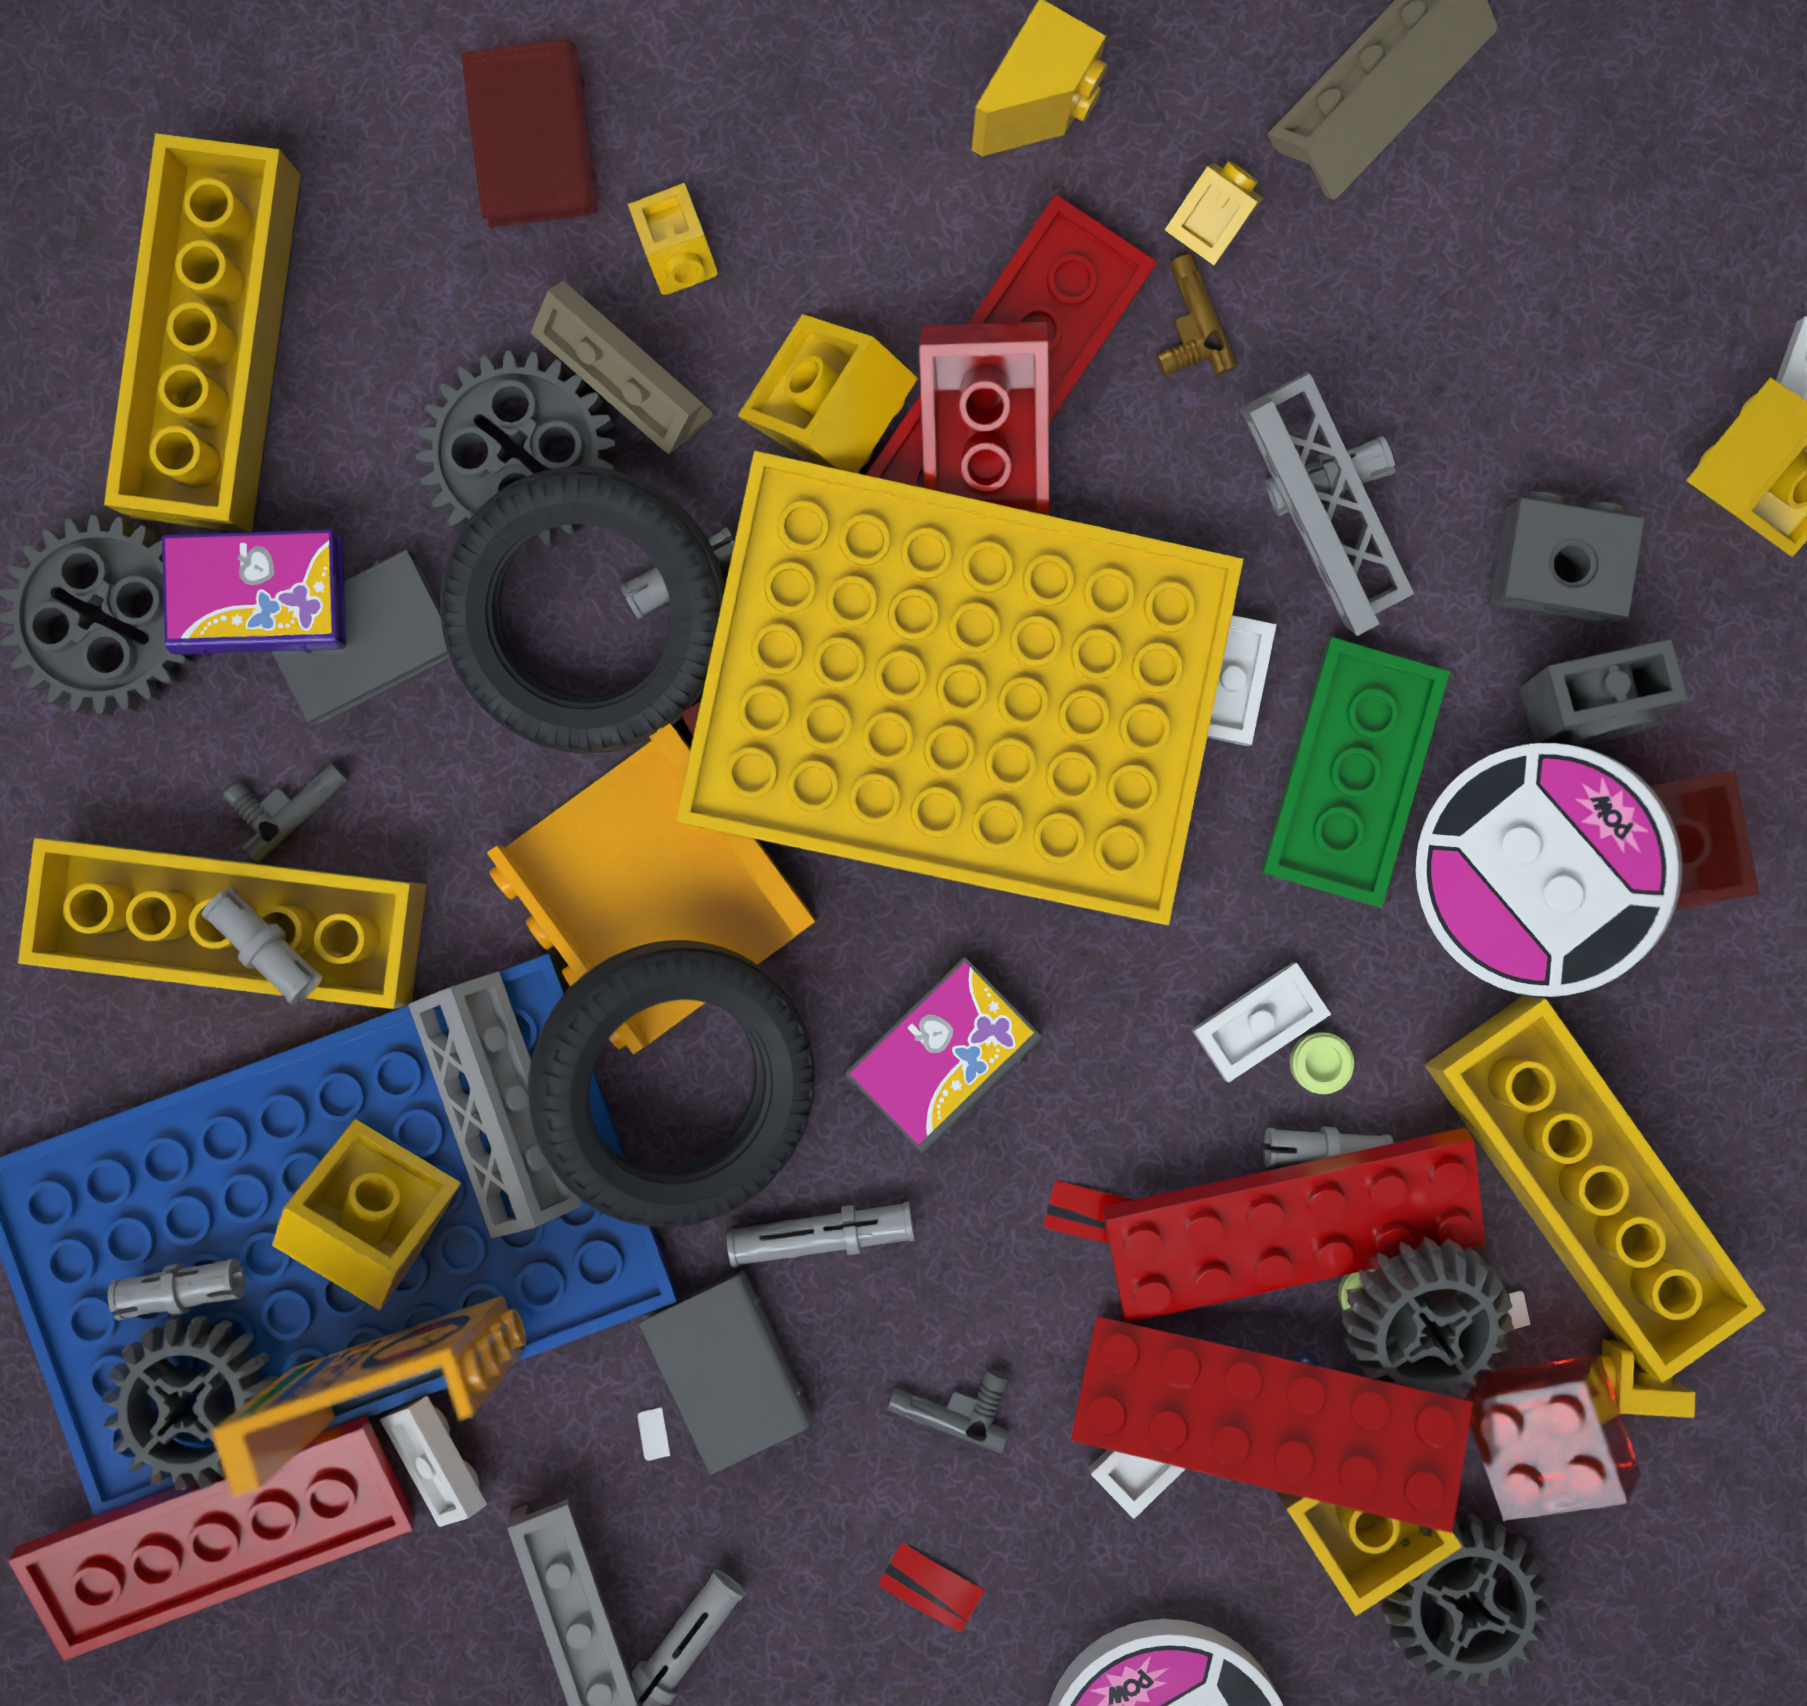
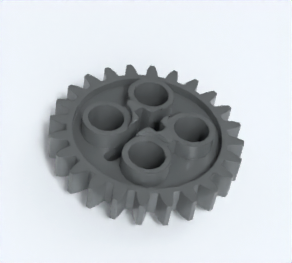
[415,351,619,554]
[0,515,195,716]

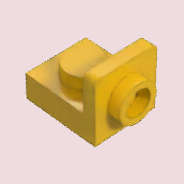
[1165,161,1263,265]
[628,183,718,295]
[1592,1339,1695,1418]

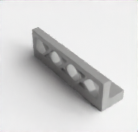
[1239,372,1414,636]
[408,971,582,1239]
[507,1499,639,1706]

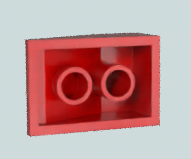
[919,322,1049,516]

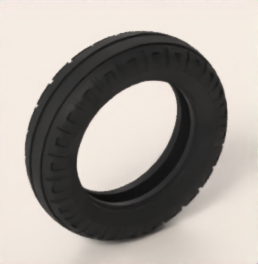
[440,466,726,754]
[528,940,815,1227]

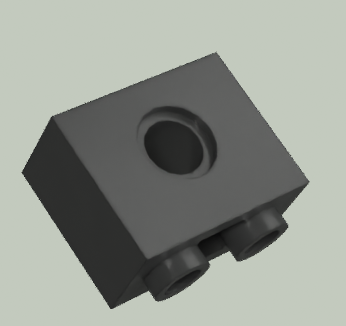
[1488,492,1645,625]
[1519,639,1688,746]

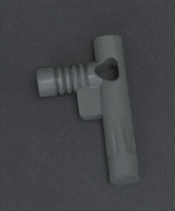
[222,762,349,863]
[886,1369,1009,1454]

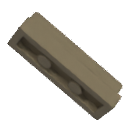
[530,281,713,455]

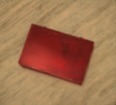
[461,39,598,228]

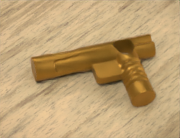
[1155,254,1238,377]

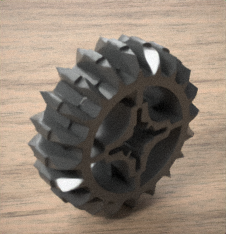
[1341,1236,1514,1397]
[101,1315,279,1491]
[1381,1512,1553,1689]

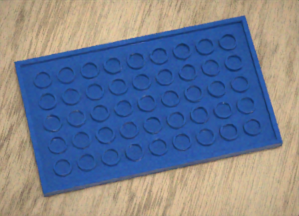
[0,953,679,1517]

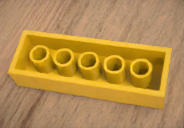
[104,133,301,533]
[18,838,427,1009]
[1424,995,1765,1383]

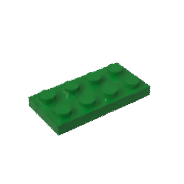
[1260,637,1450,908]

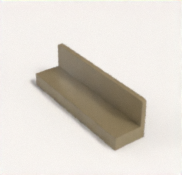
[1267,0,1497,200]

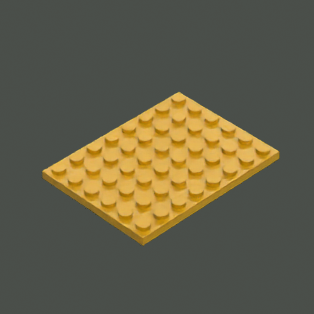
[676,451,1243,925]

